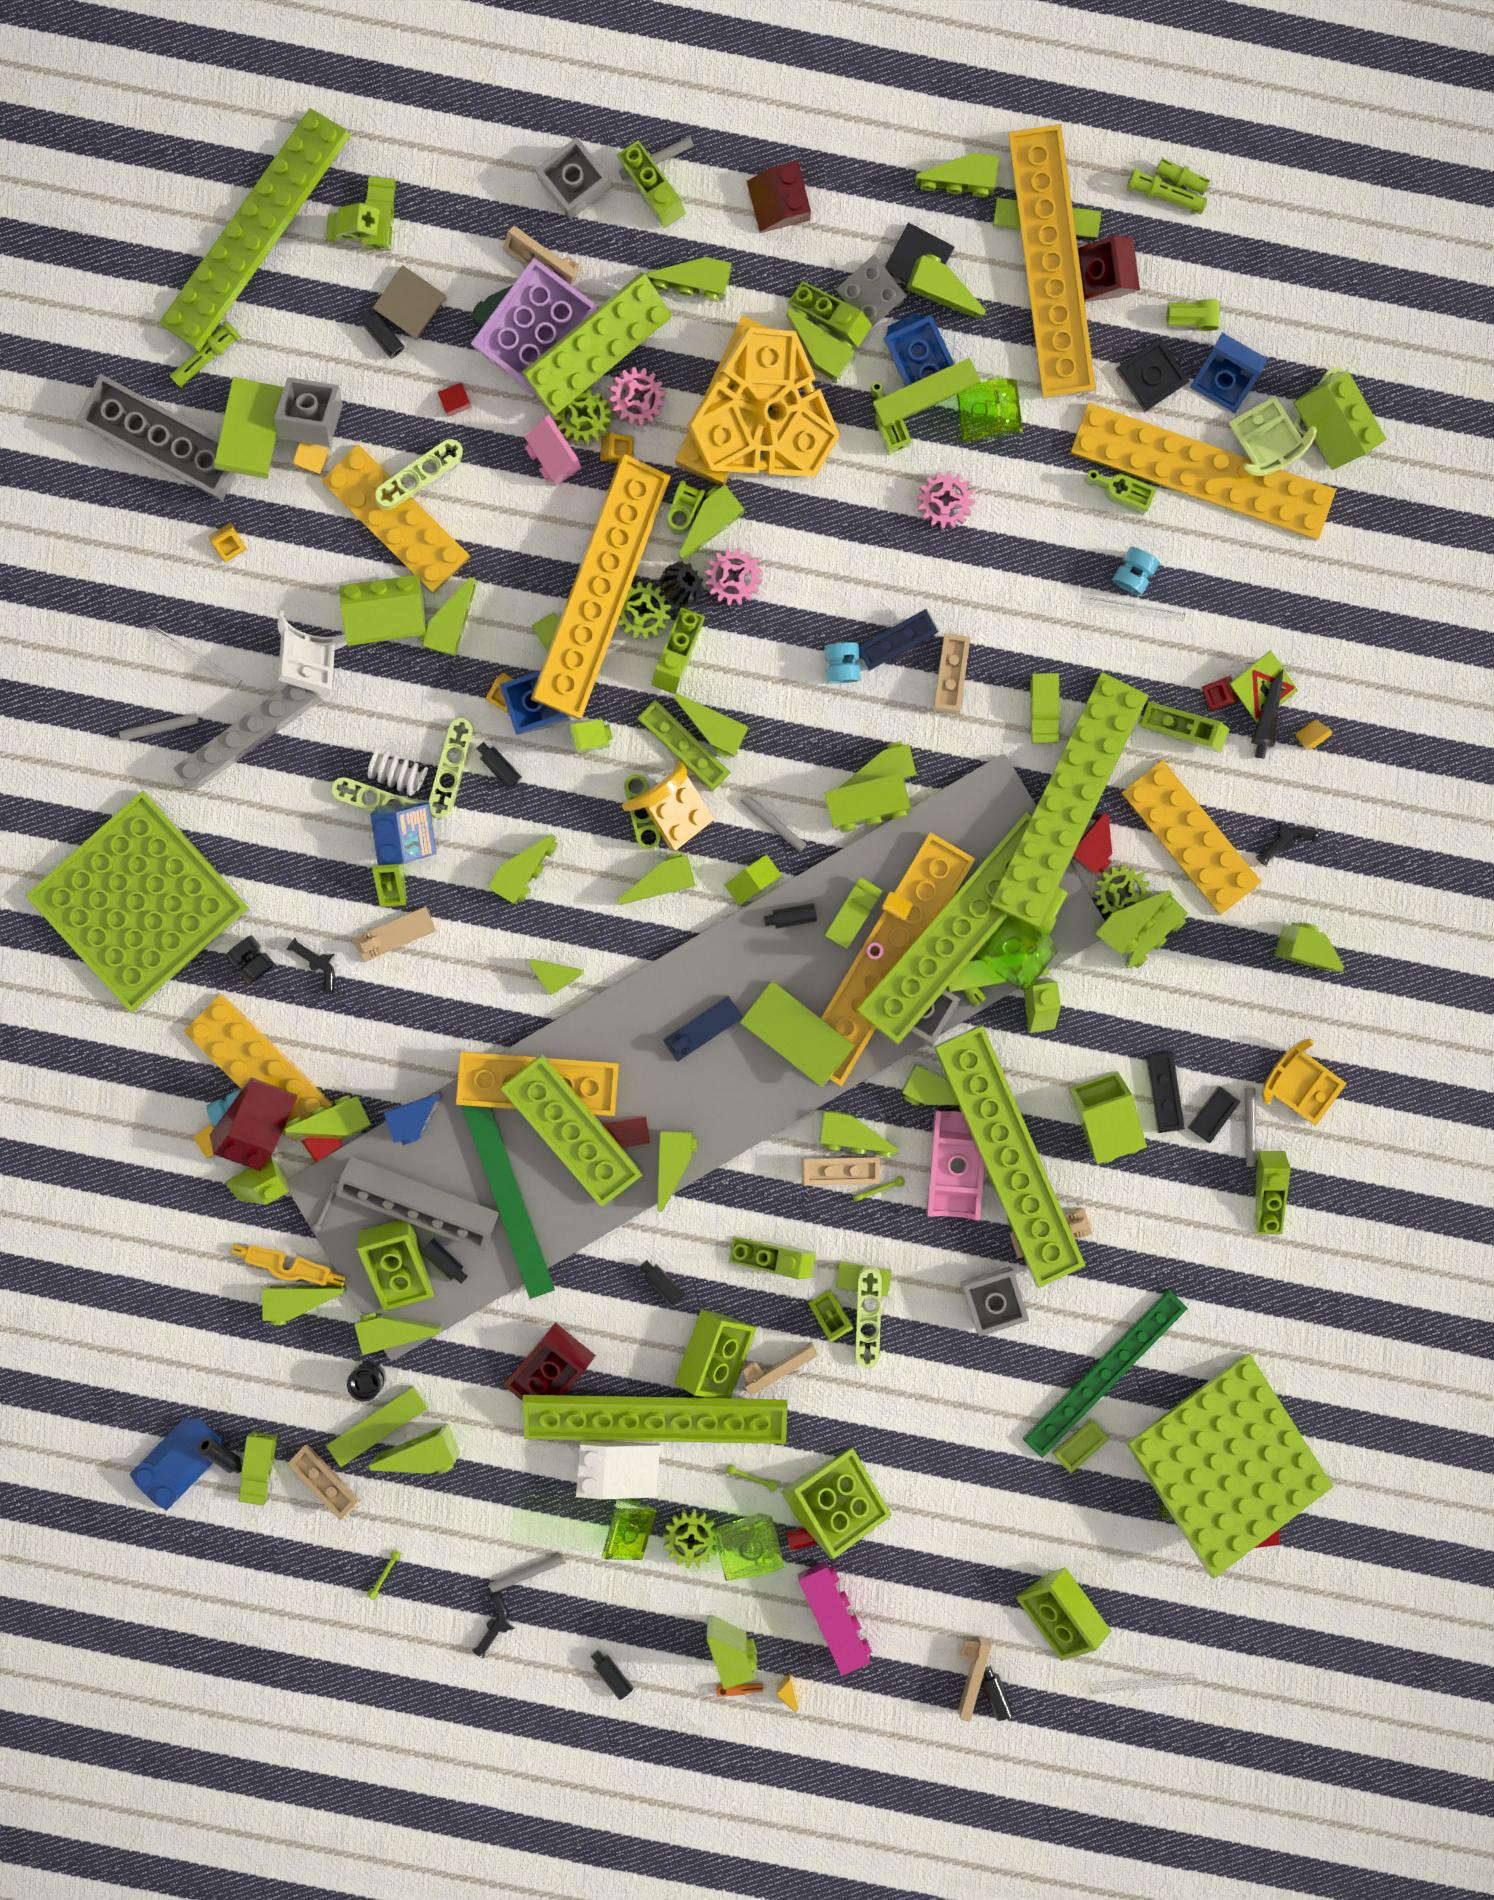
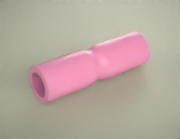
[864,942,883,959]

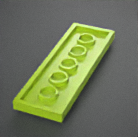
[521,272,673,416]
[500,1054,643,1207]

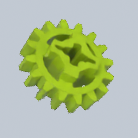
[554,388,612,446]
[617,582,672,640]
[1093,864,1152,917]
[663,1509,720,1568]

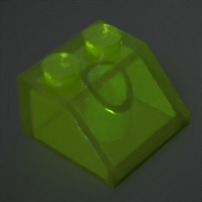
[957,378,1023,442]
[978,915,1059,992]
[601,1498,656,1560]
[713,1513,785,1581]

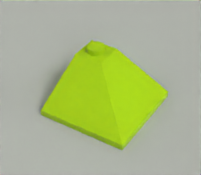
[781,1448,892,1559]

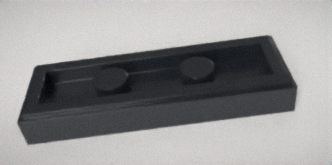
[1146,1051,1185,1133]

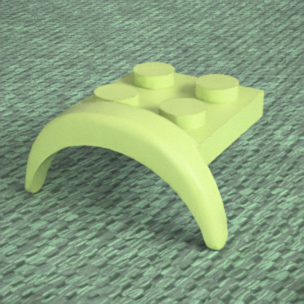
[1228,396,1317,476]

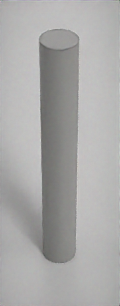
[618,136,694,180]
[119,713,199,741]
[741,794,807,852]
[1245,1088,1257,1167]
[489,1553,566,1593]

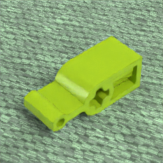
[361,176,396,251]
[325,203,380,242]
[871,381,912,455]
[1084,470,1157,515]
[1030,673,1059,743]
[824,877,883,949]
[238,1431,277,1506]

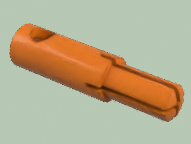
[716,1683,763,1697]

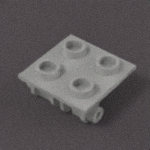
[836,254,907,327]

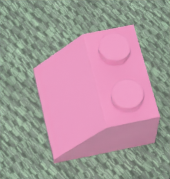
[525,415,582,486]

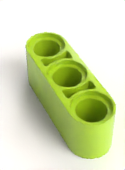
[624,774,661,850]

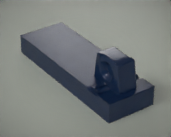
[859,609,939,671]
[663,996,743,1062]

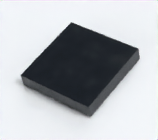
[885,222,955,284]
[1116,338,1190,412]

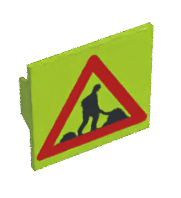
[1229,650,1298,724]

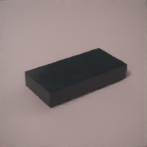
[1187,1086,1241,1144]

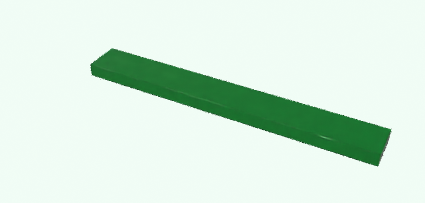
[461,1105,555,1299]
[1022,1289,1188,1458]

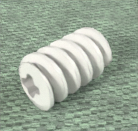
[368,747,428,796]

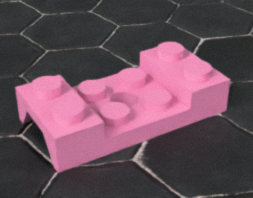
[926,1110,985,1220]

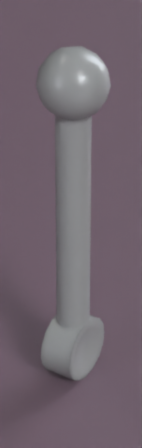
[311,1181,339,1233]

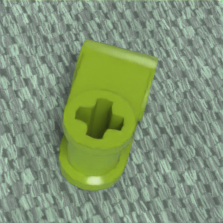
[667,480,706,535]

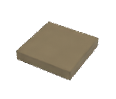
[373,265,447,340]

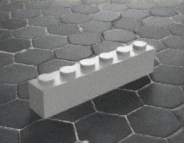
[173,684,322,791]
[336,1156,499,1251]

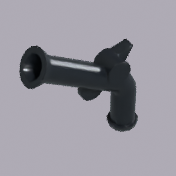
[1255,822,1319,867]
[286,937,335,995]
[472,1592,515,1659]

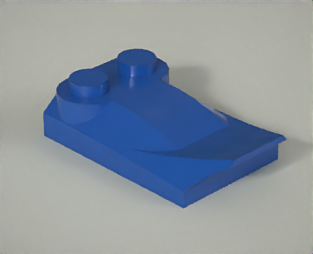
[884,313,955,409]
[129,1416,222,1511]

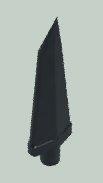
[1251,669,1283,759]

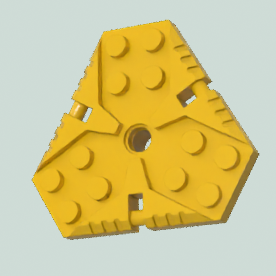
[687,327,840,477]

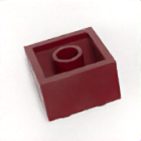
[747,160,811,233]
[1078,235,1140,302]

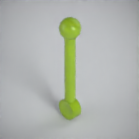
[853,1176,905,1202]
[726,1465,778,1492]
[367,1550,401,1600]

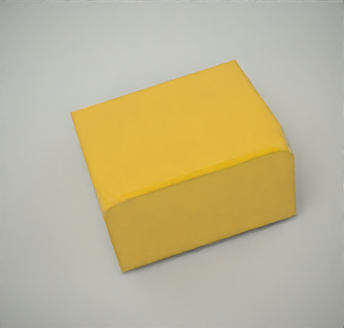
[600,433,634,463]
[293,442,329,475]
[209,523,247,563]
[485,673,513,713]
[1296,720,1333,750]
[881,892,912,921]
[193,1125,214,1159]
[776,1673,799,1712]

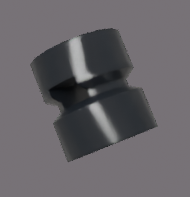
[225,935,275,985]
[347,1361,386,1402]

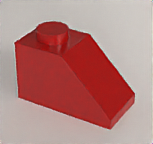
[1072,813,1112,874]

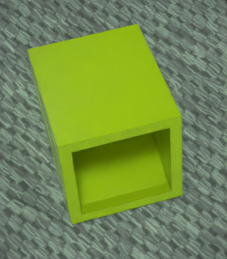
[1069,1071,1147,1164]

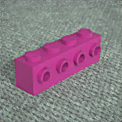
[798,1561,873,1676]

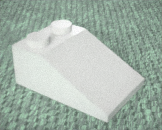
[576,1440,660,1499]

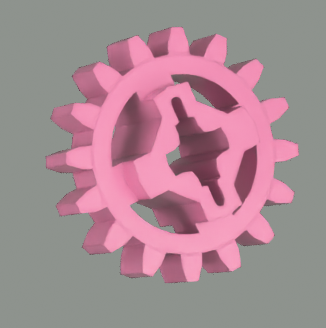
[607,367,666,427]
[917,471,974,530]
[705,548,762,606]

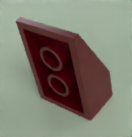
[210,1077,297,1171]
[503,1322,596,1400]

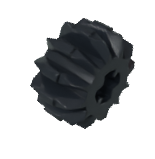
[659,561,705,608]

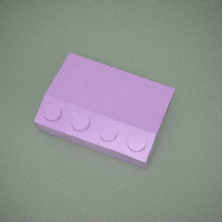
[471,258,599,397]

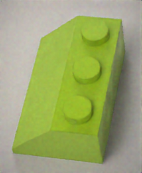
[1293,371,1387,470]
[340,575,426,646]
[824,773,912,833]
[1274,922,1344,972]
[674,1310,757,1399]
[1016,1567,1111,1661]
[707,1615,758,1689]

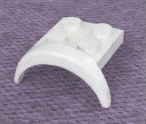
[278,610,347,695]

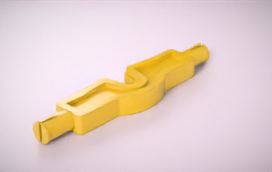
[230,1243,346,1287]

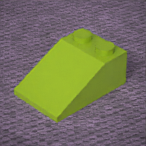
[357,1220,434,1311]
[369,1424,460,1474]

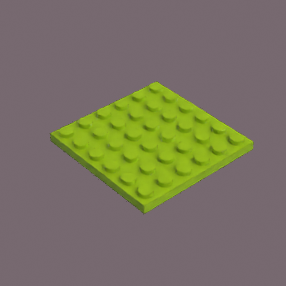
[25,790,250,1013]
[1126,1354,1334,1578]

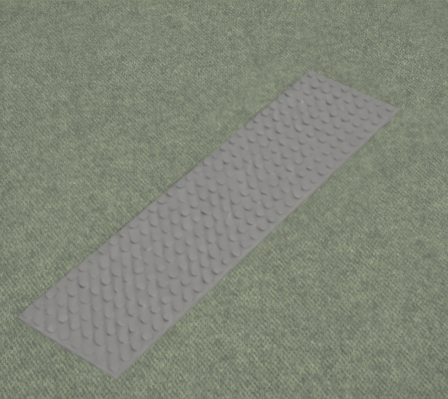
[286,754,1105,1360]

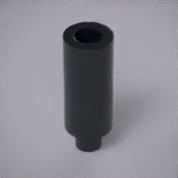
[360,309,405,359]
[476,742,522,790]
[764,903,817,929]
[420,1238,468,1284]
[639,1260,686,1307]
[198,1437,243,1474]
[590,1650,634,1700]
[981,1666,1014,1721]

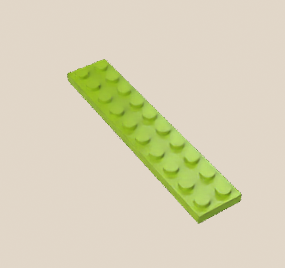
[159,108,351,351]
[989,672,1149,929]
[856,812,1032,1046]
[934,1025,1086,1288]
[522,1395,787,1444]

